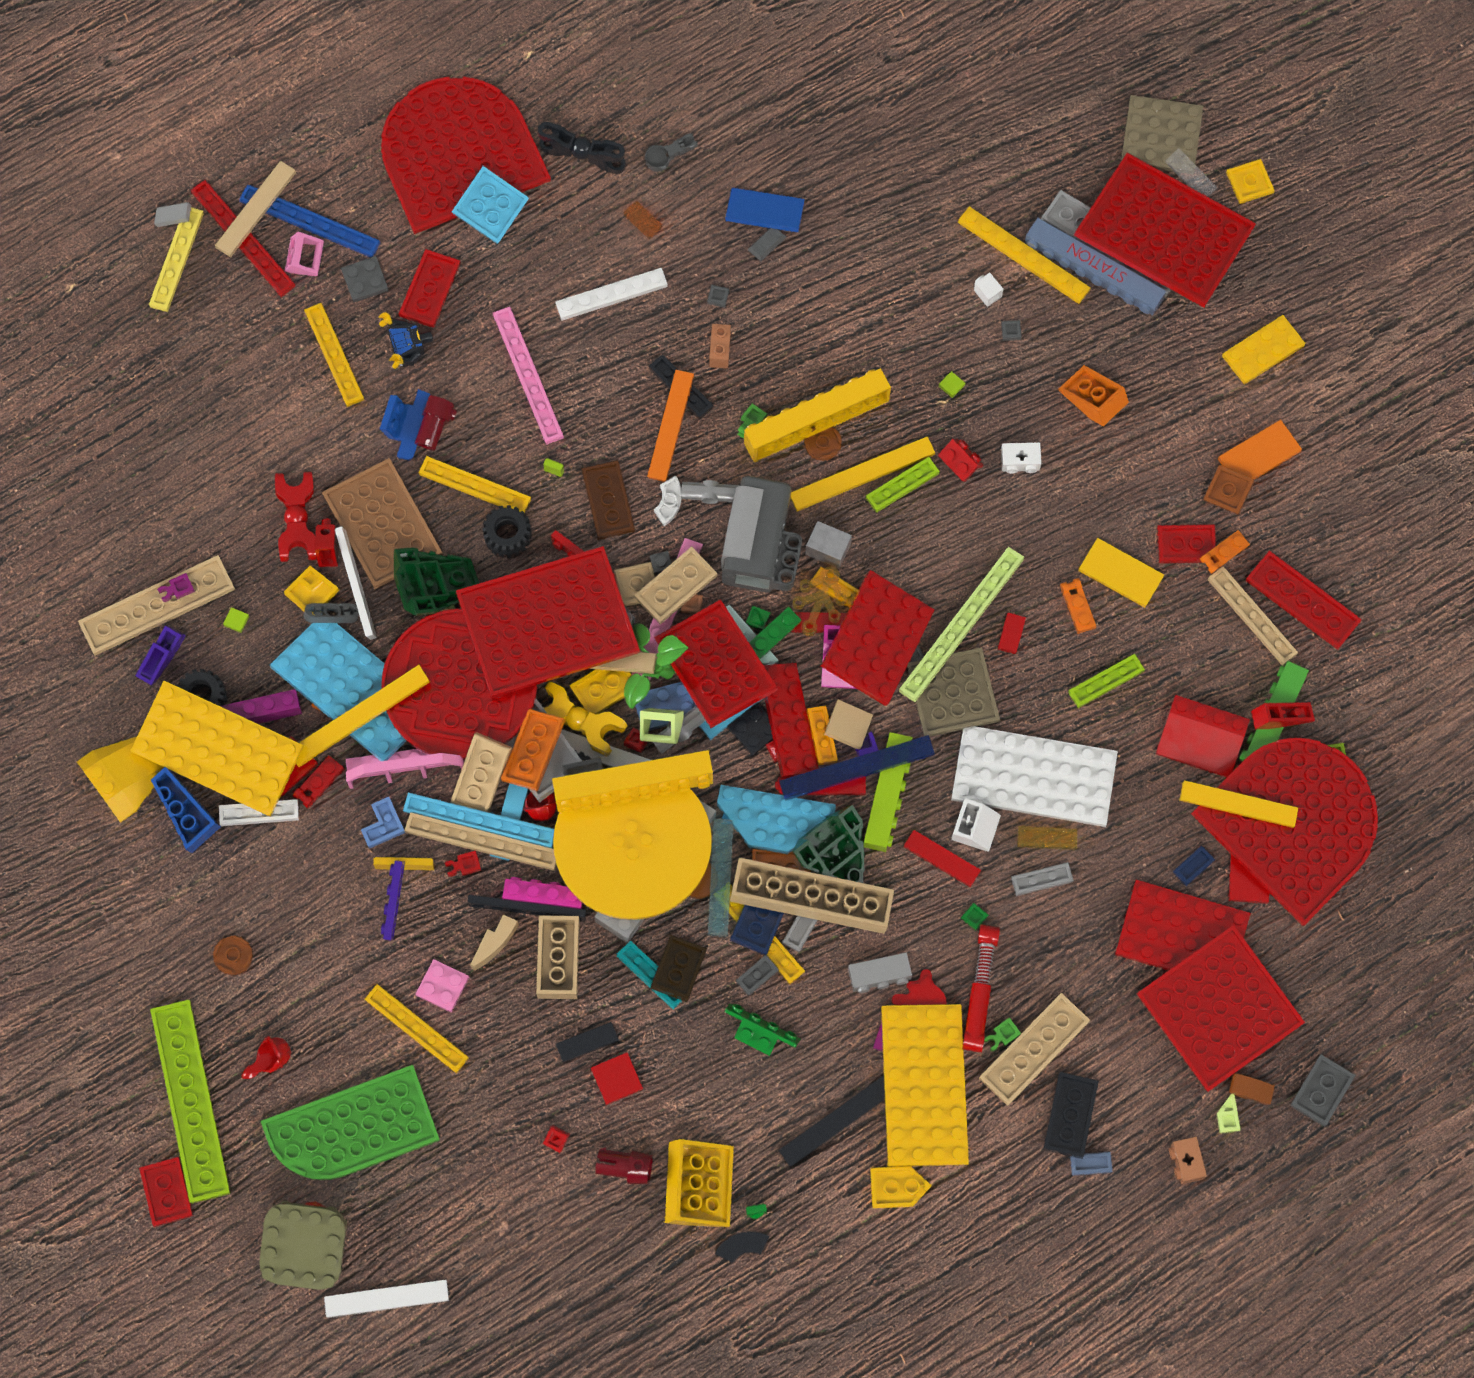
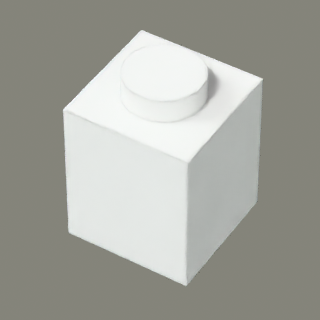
[974,273,1004,307]

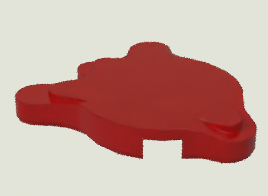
[892,969,946,1006]

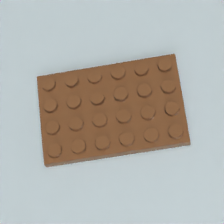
[322,458,443,589]

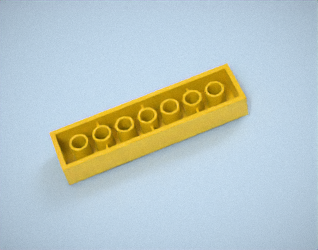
[744,368,891,463]
[552,750,713,813]

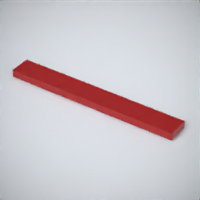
[190,180,296,297]

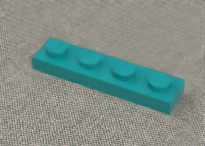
[616,941,682,1010]

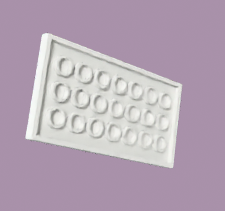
[951,726,1118,827]

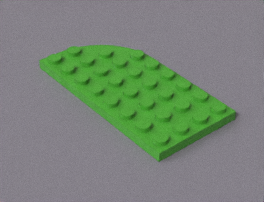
[261,1065,440,1180]

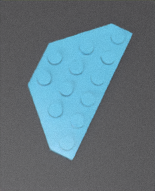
[717,785,836,854]

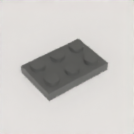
[1290,1054,1356,1127]

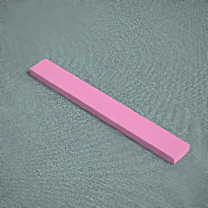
[493,307,564,445]

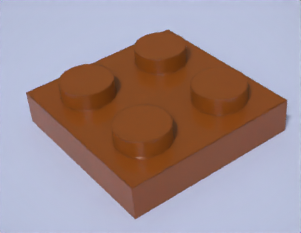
[1203,465,1254,515]

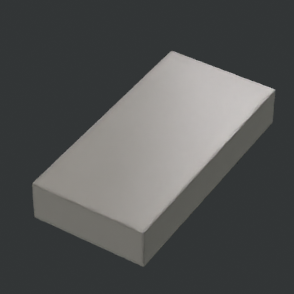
[154,202,191,227]
[782,916,818,953]

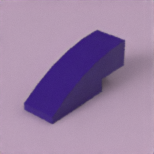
[135,626,186,686]

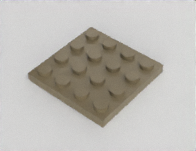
[1121,95,1203,175]
[907,648,1000,738]

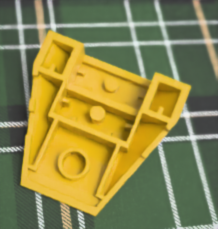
[77,737,164,823]

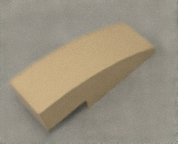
[470,915,519,970]

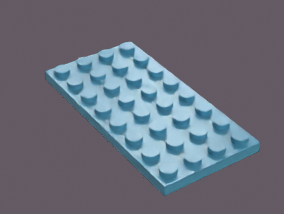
[270,623,406,761]

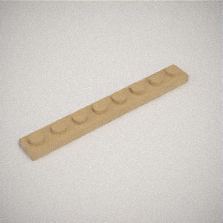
[404,812,557,871]

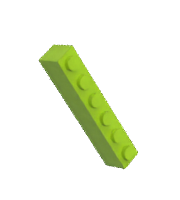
[864,732,915,852]

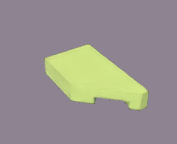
[1217,1094,1241,1134]

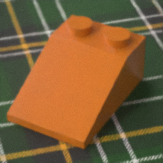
[1059,365,1129,426]

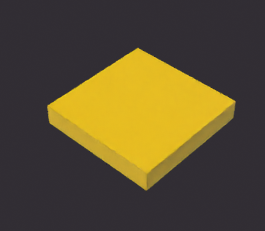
[1226,159,1275,204]

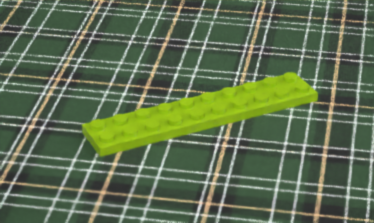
[150,1000,231,1204]

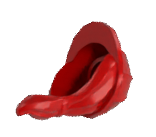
[524,792,556,821]
[241,1036,291,1079]

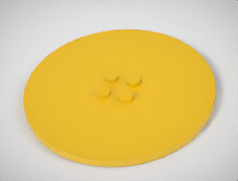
[553,766,712,920]

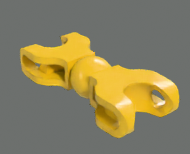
[544,681,628,757]

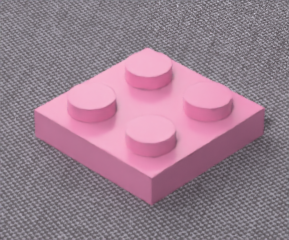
[415,959,469,1013]

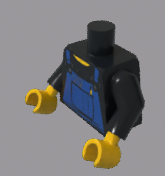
[379,312,433,369]

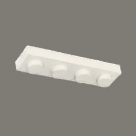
[219,799,299,826]

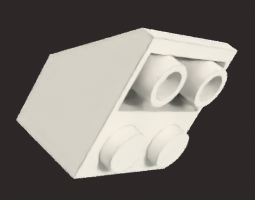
[952,798,1001,852]

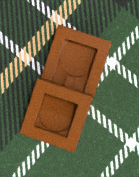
[1229,1073,1275,1105]

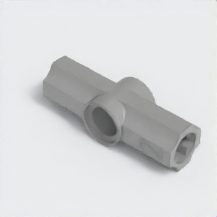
[681,480,739,504]
[653,706,705,754]

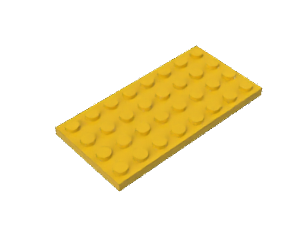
[131,681,304,817]
[881,1004,969,1167]

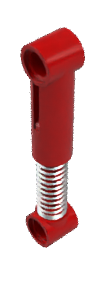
[962,924,1000,1053]

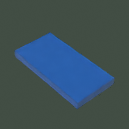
[725,188,805,232]

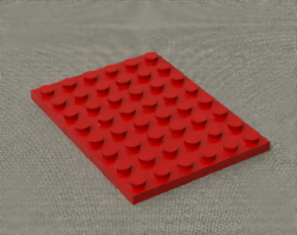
[1074,153,1256,308]
[456,546,640,698]

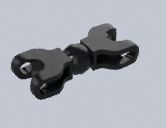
[538,122,626,174]

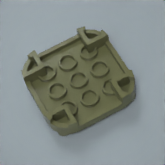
[259,1201,348,1290]

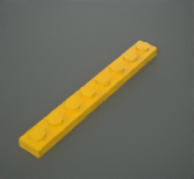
[958,206,1091,304]

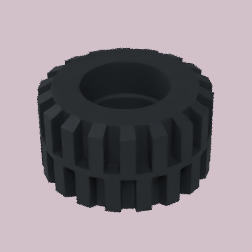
[483,505,532,558]
[177,669,227,706]

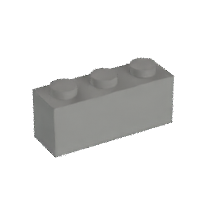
[848,953,912,993]

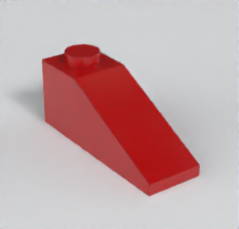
[1251,702,1315,729]

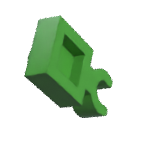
[984,1017,1021,1051]

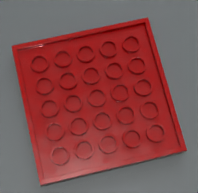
[1137,925,1305,1092]

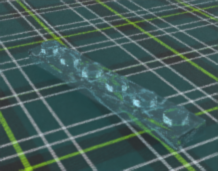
[708,819,733,937]

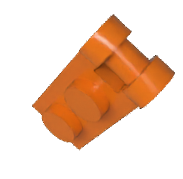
[1199,530,1250,574]
[1060,578,1096,634]

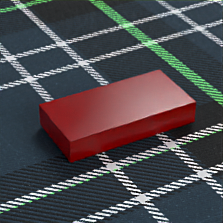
[997,613,1026,654]

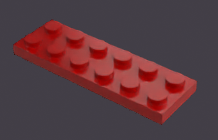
[1245,551,1362,650]
[764,663,819,778]

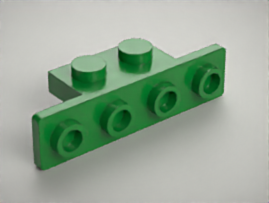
[724,1003,801,1056]

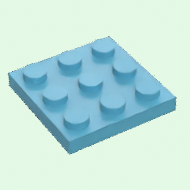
[451,166,529,244]

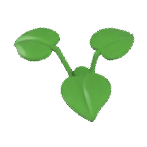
[624,623,688,709]

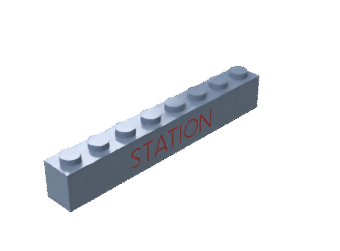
[1025,218,1166,316]

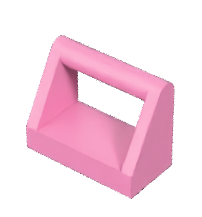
[285,232,324,276]

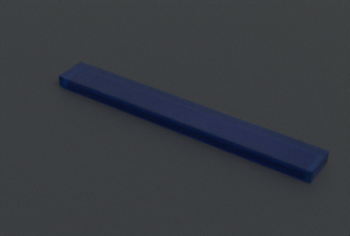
[779,735,935,801]

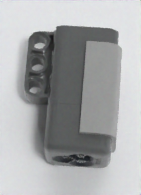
[721,476,802,593]

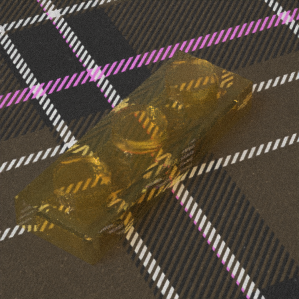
[1017,826,1077,850]

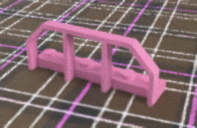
[346,749,464,789]

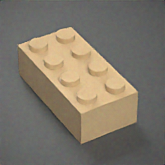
[536,916,580,999]

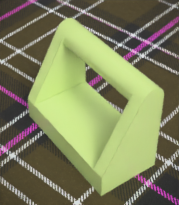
[640,708,684,744]

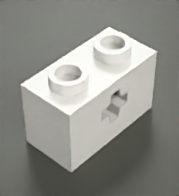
[1001,443,1041,474]

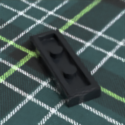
[556,1022,619,1063]

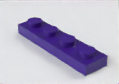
[381,860,405,940]

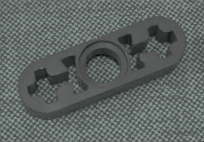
[303,603,359,623]

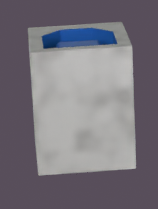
[805,521,852,569]

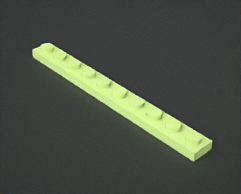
[899,547,1024,702]

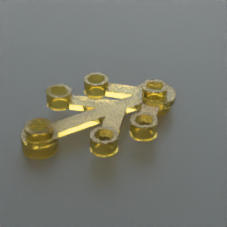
[793,567,847,636]

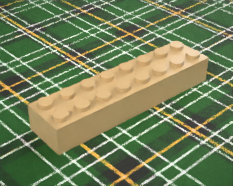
[730,858,894,934]

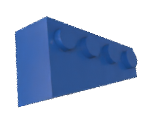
[151,767,221,853]

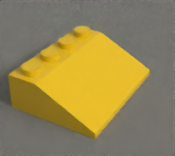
[665,1139,734,1227]

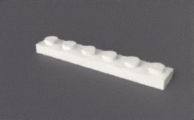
[555,268,667,321]

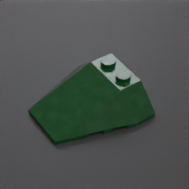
[394,547,479,616]

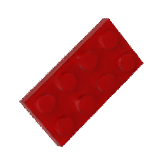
[399,249,461,328]

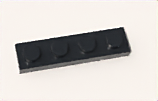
[649,354,713,420]

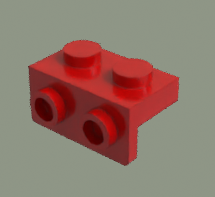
[938,439,984,482]

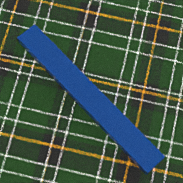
[239,184,380,258]

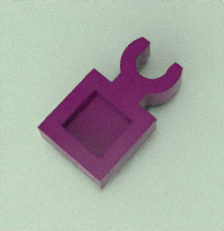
[157,573,195,602]

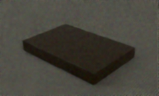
[650,935,707,1002]

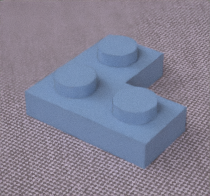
[361,797,405,849]

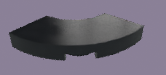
[715,1232,770,1264]

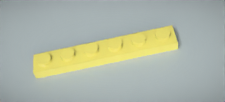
[149,208,204,312]

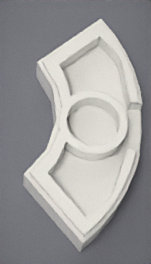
[654,476,682,527]

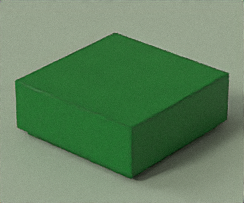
[961,903,989,931]

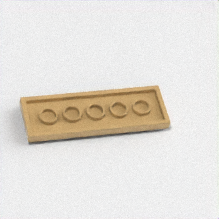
[979,993,1090,1106]

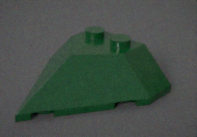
[792,805,865,883]

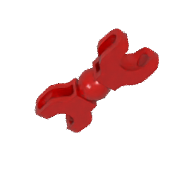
[275,471,317,562]

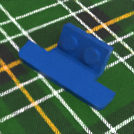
[380,389,431,460]

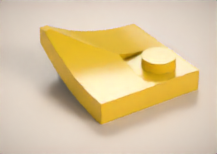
[284,566,339,615]

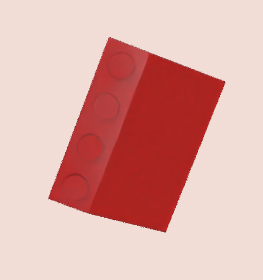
[1156,695,1250,777]

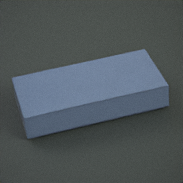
[1070,1152,1113,1176]

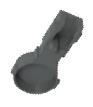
[645,133,698,172]

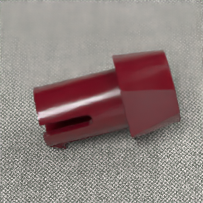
[415,395,457,451]
[596,1147,653,1184]

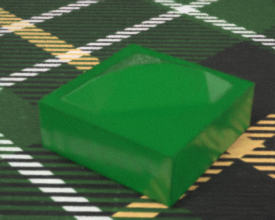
[746,606,771,631]
[746,1203,767,1219]

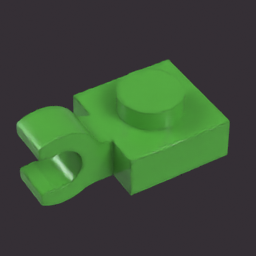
[737,404,767,439]

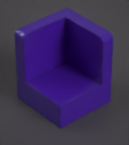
[855,731,879,763]

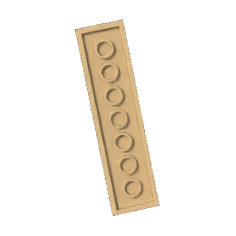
[78,555,235,656]

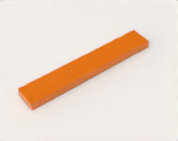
[647,370,694,482]

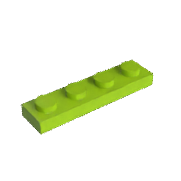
[866,457,940,513]
[1068,654,1145,708]

